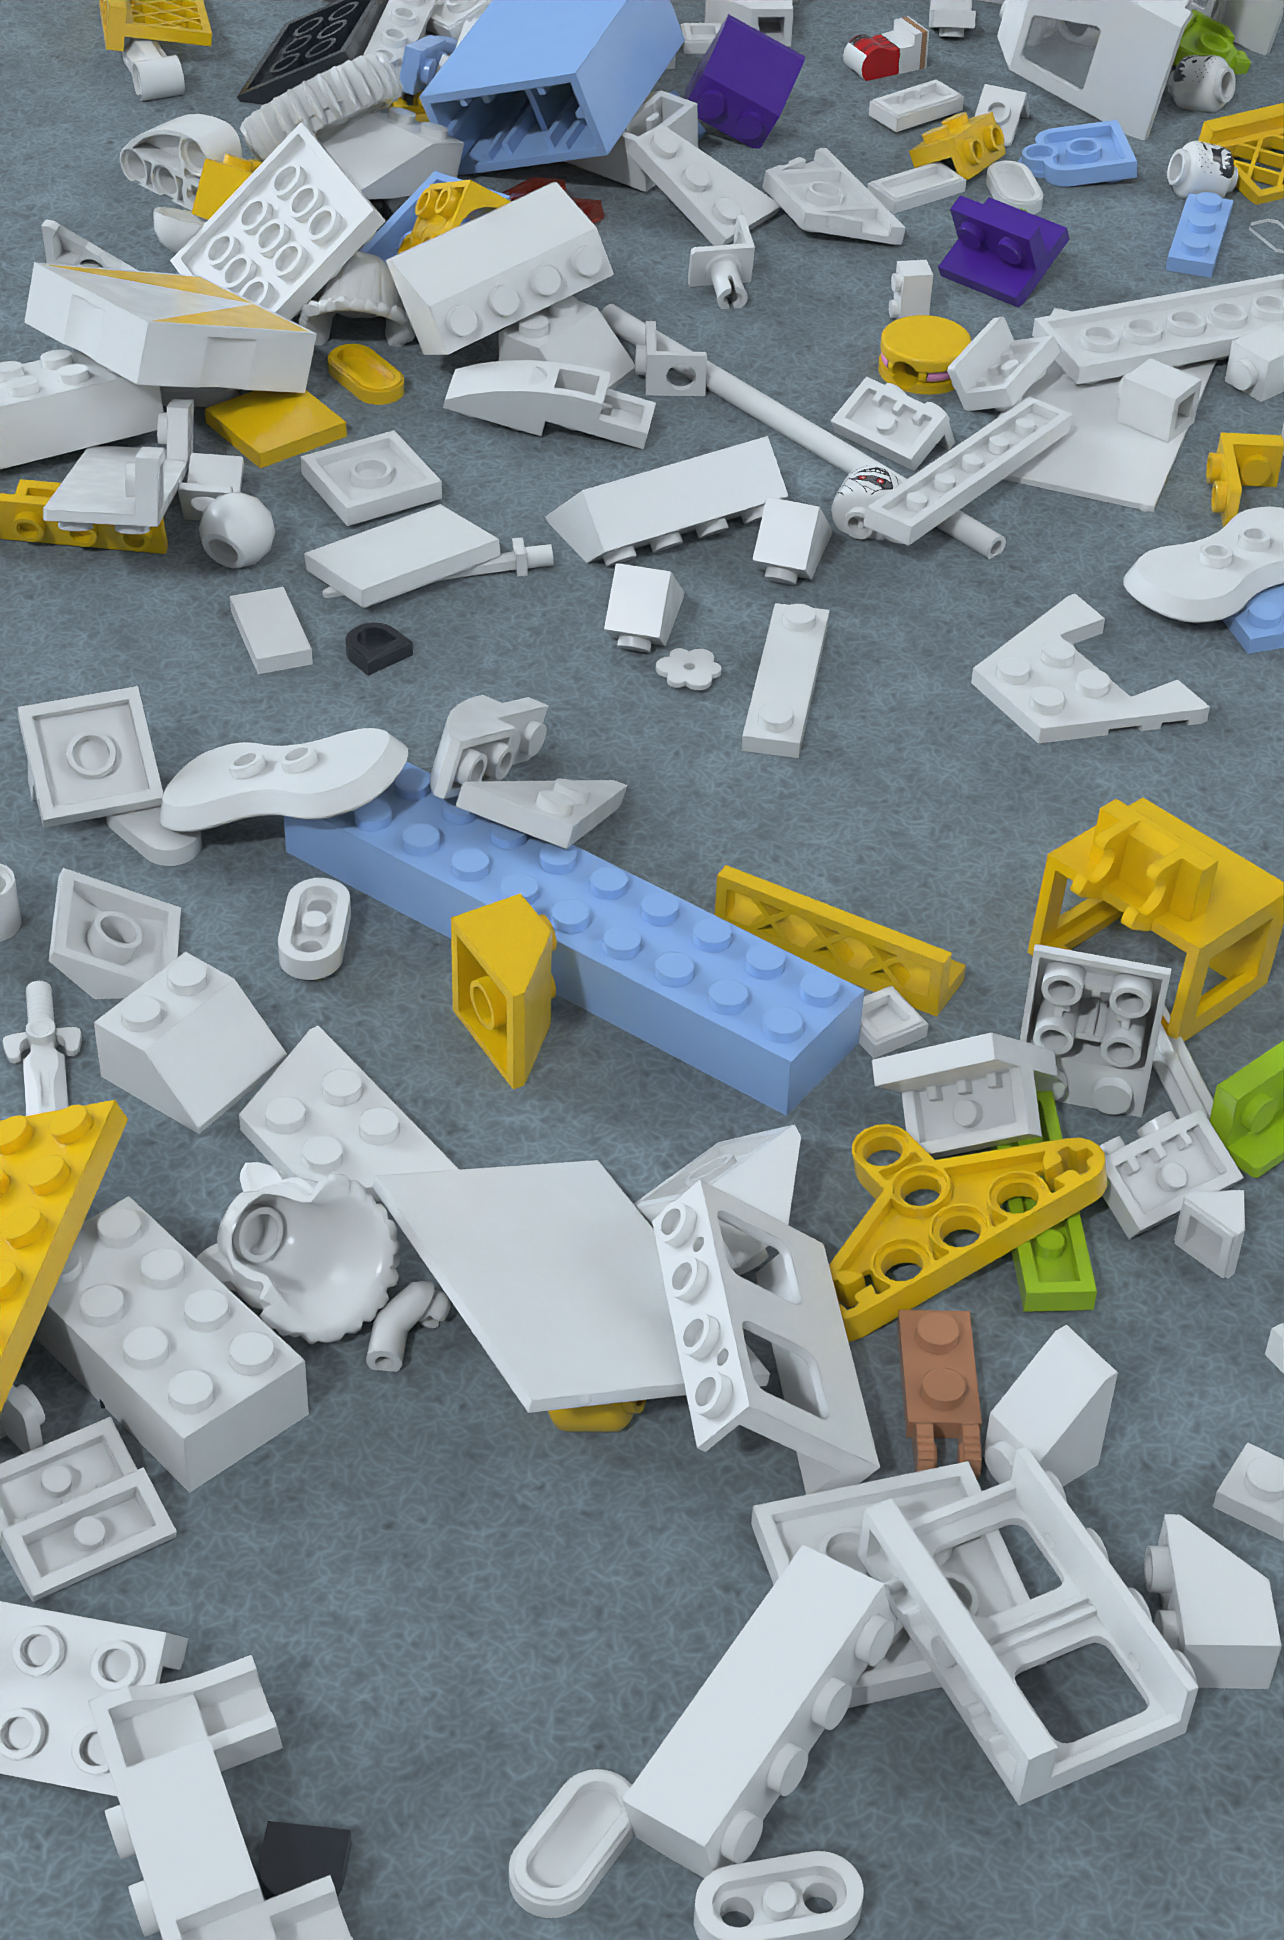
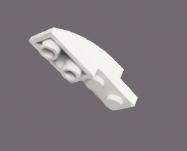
[443,360,656,449]
[430,694,548,799]

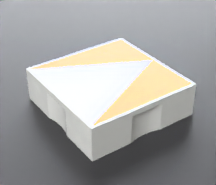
[24,262,317,393]

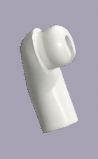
[366,1281,450,1372]

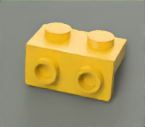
[909,112,1006,180]

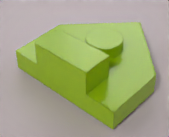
[1173,9,1251,75]

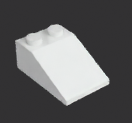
[322,107,464,199]

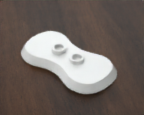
[1123,506,1284,623]
[159,728,408,832]

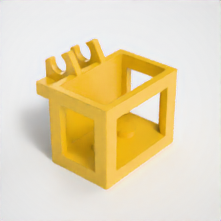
[1027,797,1284,1042]

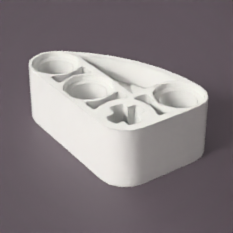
[120,114,242,211]

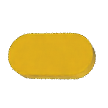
[328,344,405,405]

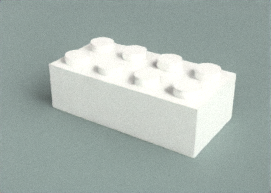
[0,349,164,469]
[34,1196,309,1493]

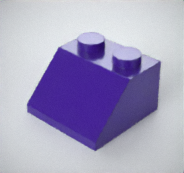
[684,14,805,149]

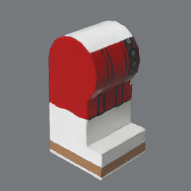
[843,16,929,81]

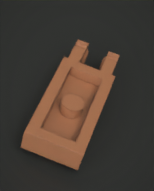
[897,1310,982,1480]

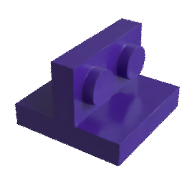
[938,195,1070,308]

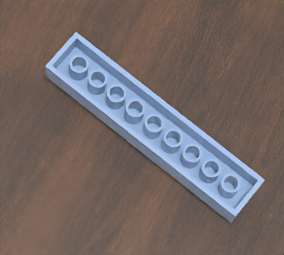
[284,761,864,1116]

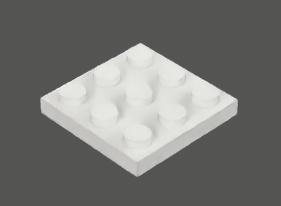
[751,1461,1047,1708]

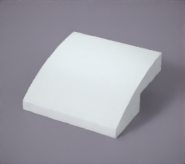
[0,1417,177,1602]

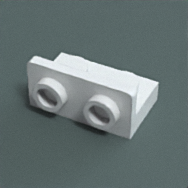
[831,376,955,471]
[1080,1108,1244,1240]

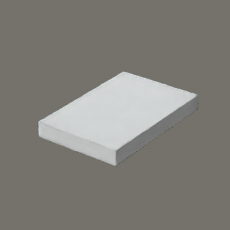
[304,504,501,608]

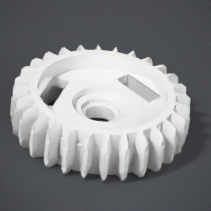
[240,51,403,162]

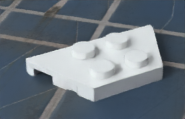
[762,148,906,245]
[239,1026,459,1202]

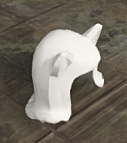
[298,251,415,347]
[196,1162,400,1344]

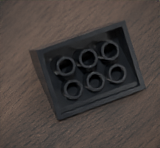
[237,0,389,105]

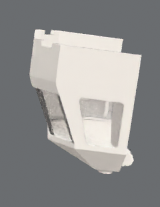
[997,0,1284,141]

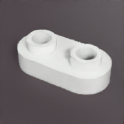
[278,878,351,980]
[694,1851,864,1940]

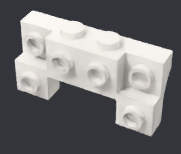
[88,1655,353,1940]

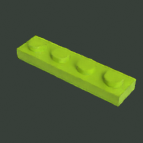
[991,1091,1097,1312]

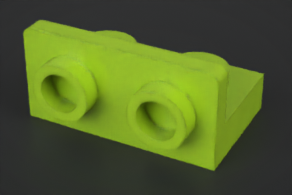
[1209,1040,1284,1178]

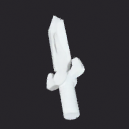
[2,981,82,1116]

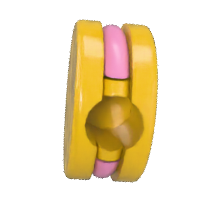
[878,315,972,395]

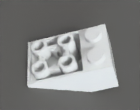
[564,90,698,192]
[1020,944,1171,1117]

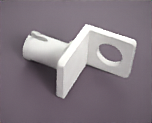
[688,214,755,309]

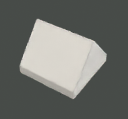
[1174,1190,1245,1279]

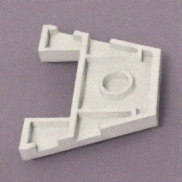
[971,594,1210,743]

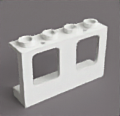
[652,1180,880,1495]
[857,1446,1199,1805]

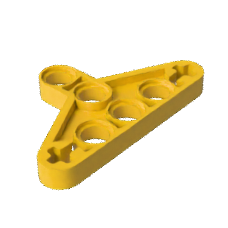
[829,1124,1107,1342]

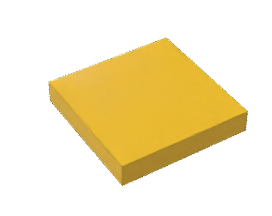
[205,390,347,469]

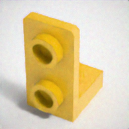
[1206,432,1284,528]

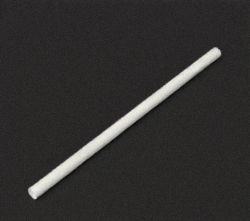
[601,304,1006,559]

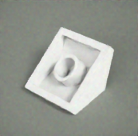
[49,868,181,999]

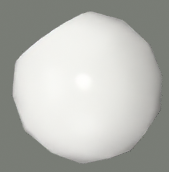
[199,492,275,569]

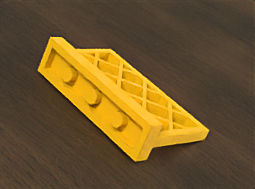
[99,0,212,51]
[1198,103,1284,205]

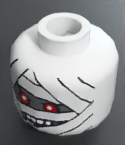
[831,466,902,540]

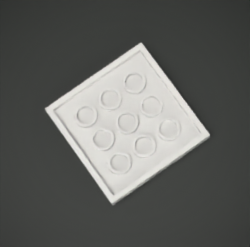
[170,122,385,320]

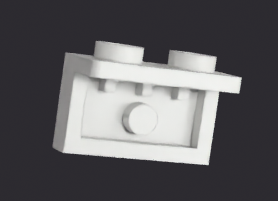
[948,317,1061,411]

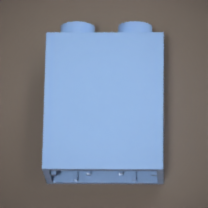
[419,0,685,175]

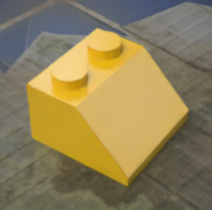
[451,893,557,1089]

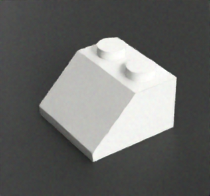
[499,295,635,390]
[94,952,287,1134]

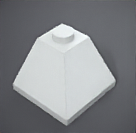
[634,1124,801,1275]

